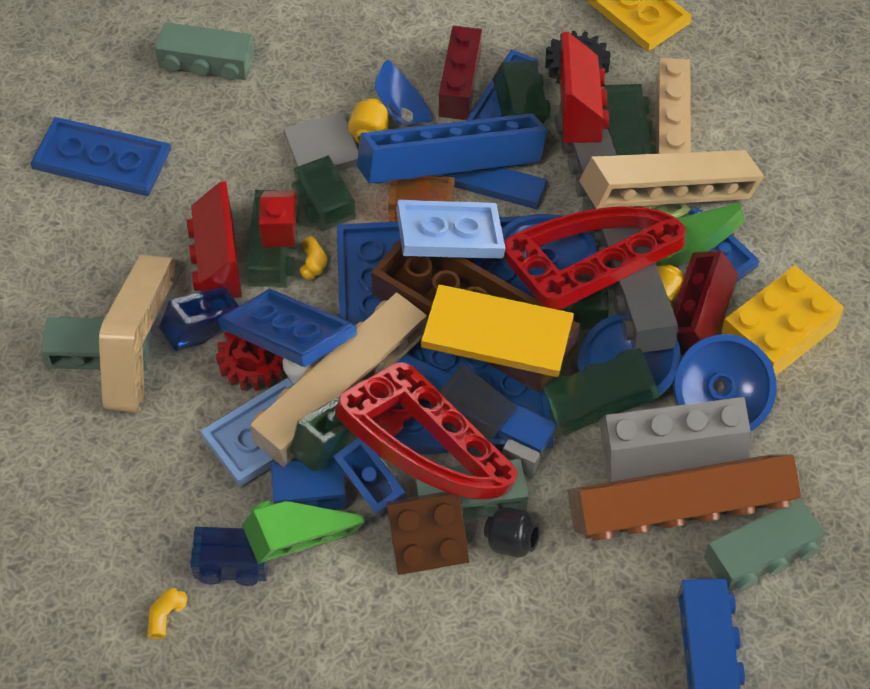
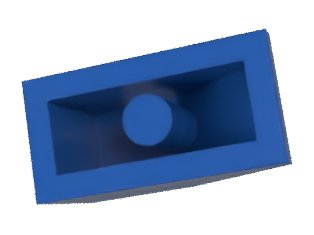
[333,438,408,518]

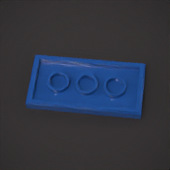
[30,117,171,197]
[218,289,357,367]

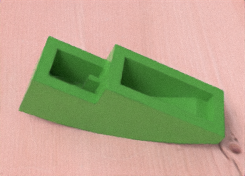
[655,202,745,267]

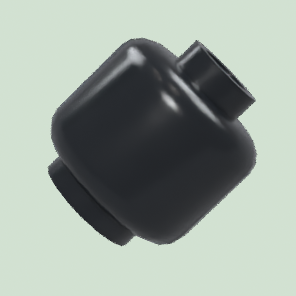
[484,507,540,558]

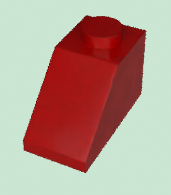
[259,190,297,247]

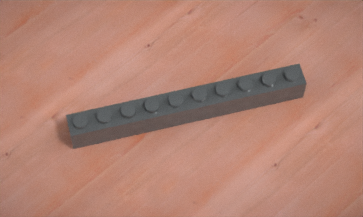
[554,101,678,354]

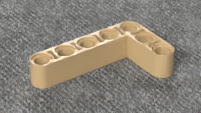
[99,254,175,413]

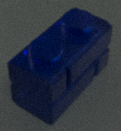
[190,527,268,586]

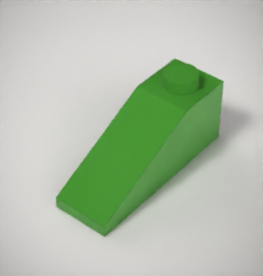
[242,501,365,564]

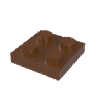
[386,492,469,575]

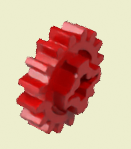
[216,332,284,391]

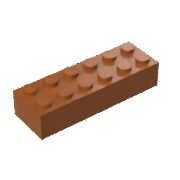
[567,454,801,541]

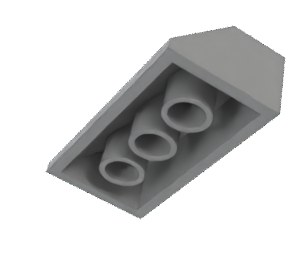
[599,397,751,482]

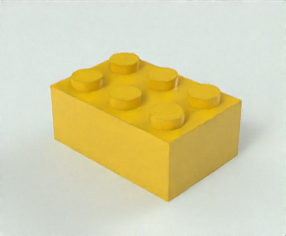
[721,265,844,376]

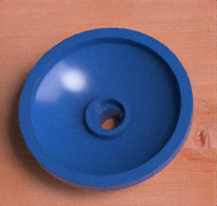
[499,214,596,276]
[578,314,681,406]
[673,334,777,431]

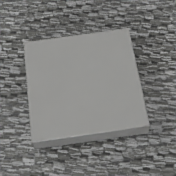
[284,113,359,181]

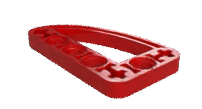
[504,206,685,310]
[335,363,518,499]

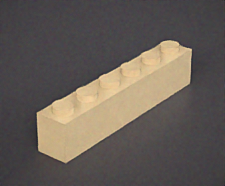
[579,150,764,209]
[250,293,427,467]

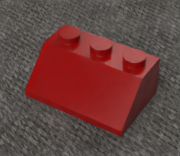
[560,32,609,143]
[186,181,242,302]

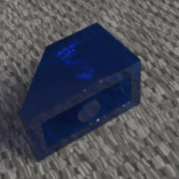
[159,286,239,351]

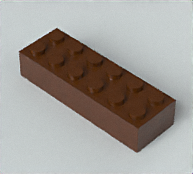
[371,239,580,394]

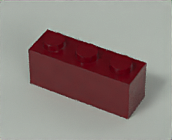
[439,25,482,120]
[673,250,738,355]

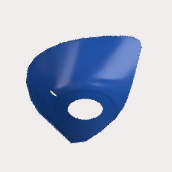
[375,60,433,126]

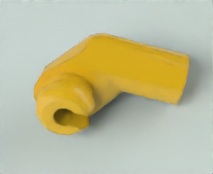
[300,236,328,281]
[147,588,187,639]

